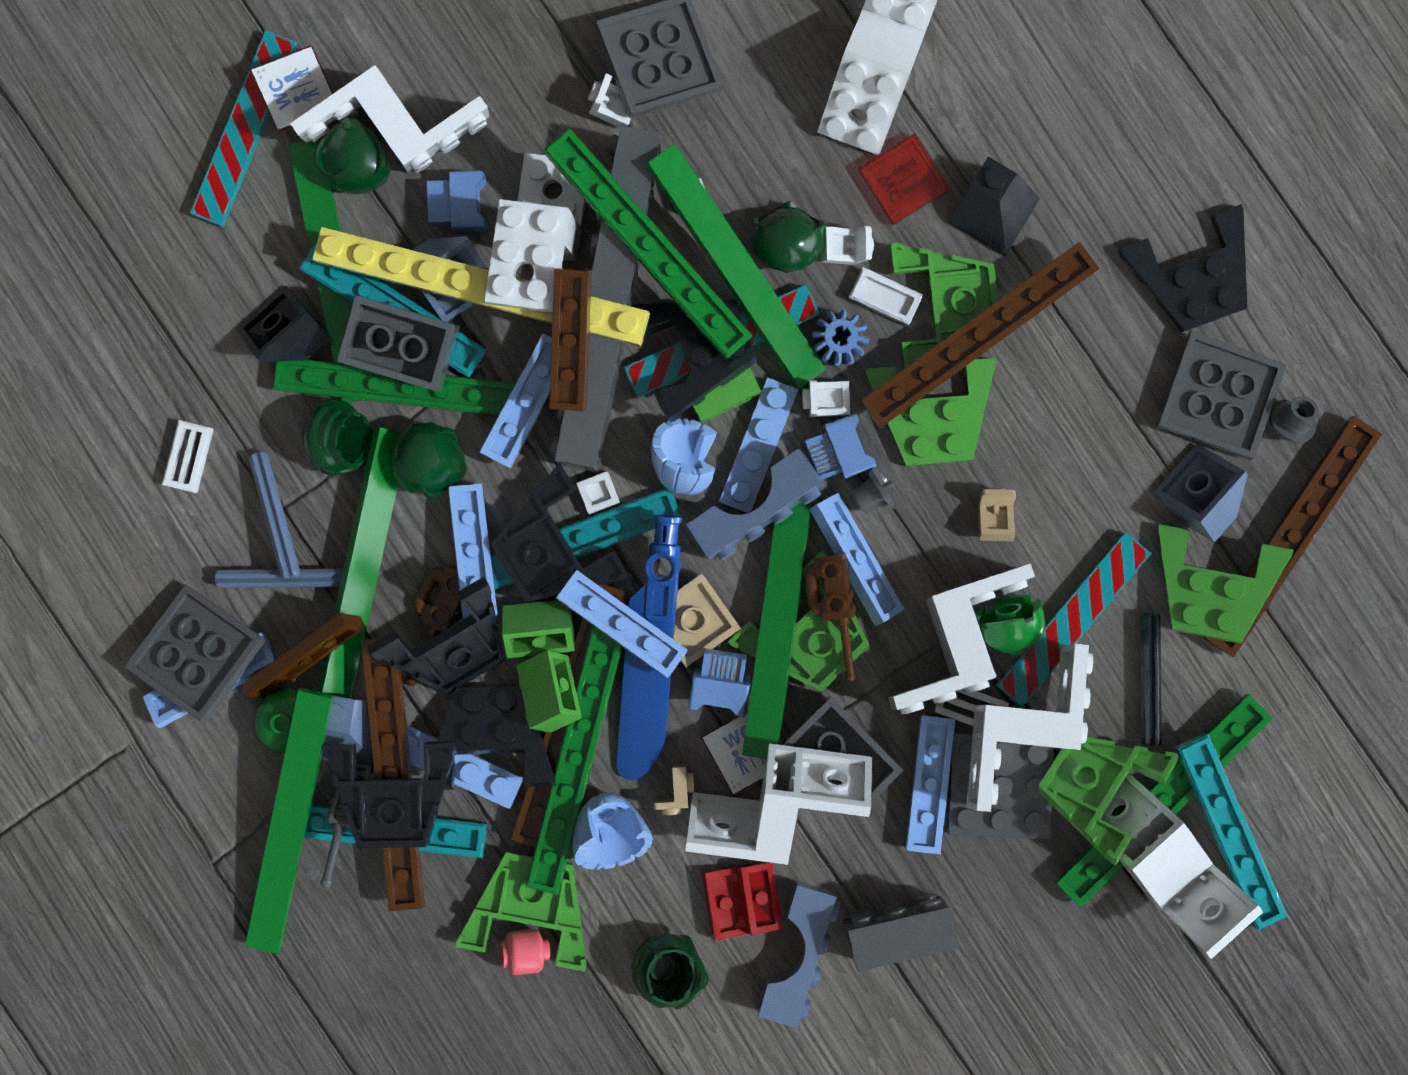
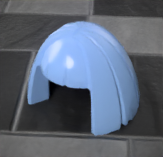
[651,418,717,495]
[573,793,653,870]

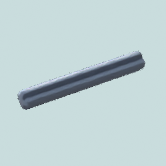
[249,452,300,580]
[215,569,343,588]

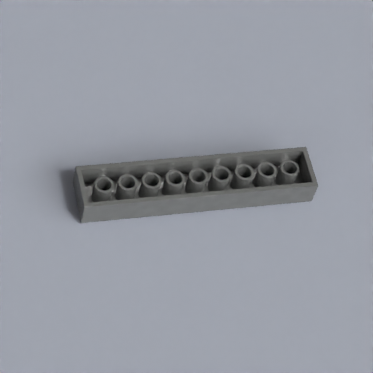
[550,125,663,473]

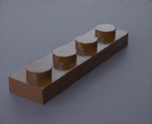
[550,268,592,411]
[241,612,366,698]

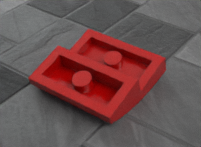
[701,862,783,941]

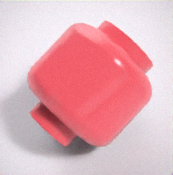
[499,929,550,975]

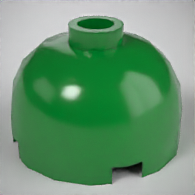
[975,595,1045,656]
[254,688,299,755]

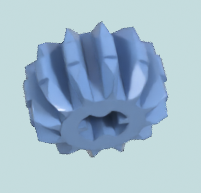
[812,309,869,367]

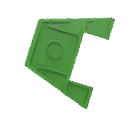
[890,242,998,369]
[865,358,996,467]
[1158,524,1293,644]
[728,551,870,693]
[1038,737,1179,866]
[455,851,587,972]

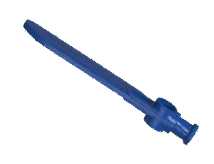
[616,514,683,780]

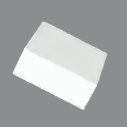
[577,471,620,515]

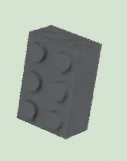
[337,295,460,391]
[781,695,904,818]
[843,893,959,972]

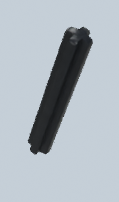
[1141,613,1162,746]

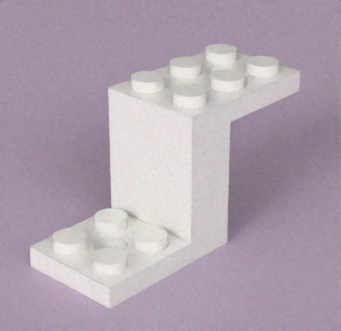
[817,0,937,155]
[290,65,490,173]
[484,153,586,313]
[888,564,1035,714]
[966,644,1093,812]
[685,744,872,865]
[1101,773,1263,959]

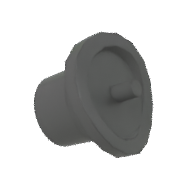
[1269,396,1319,444]
[852,467,896,514]

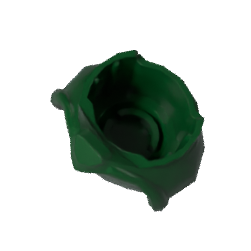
[314,117,392,195]
[751,201,825,273]
[302,400,373,476]
[389,422,467,499]
[631,932,709,1009]

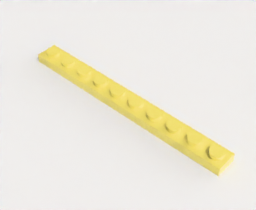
[312,227,650,347]

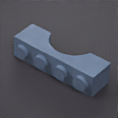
[686,449,825,561]
[757,880,840,1029]

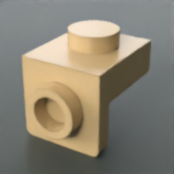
[978,487,1016,542]
[654,764,694,815]

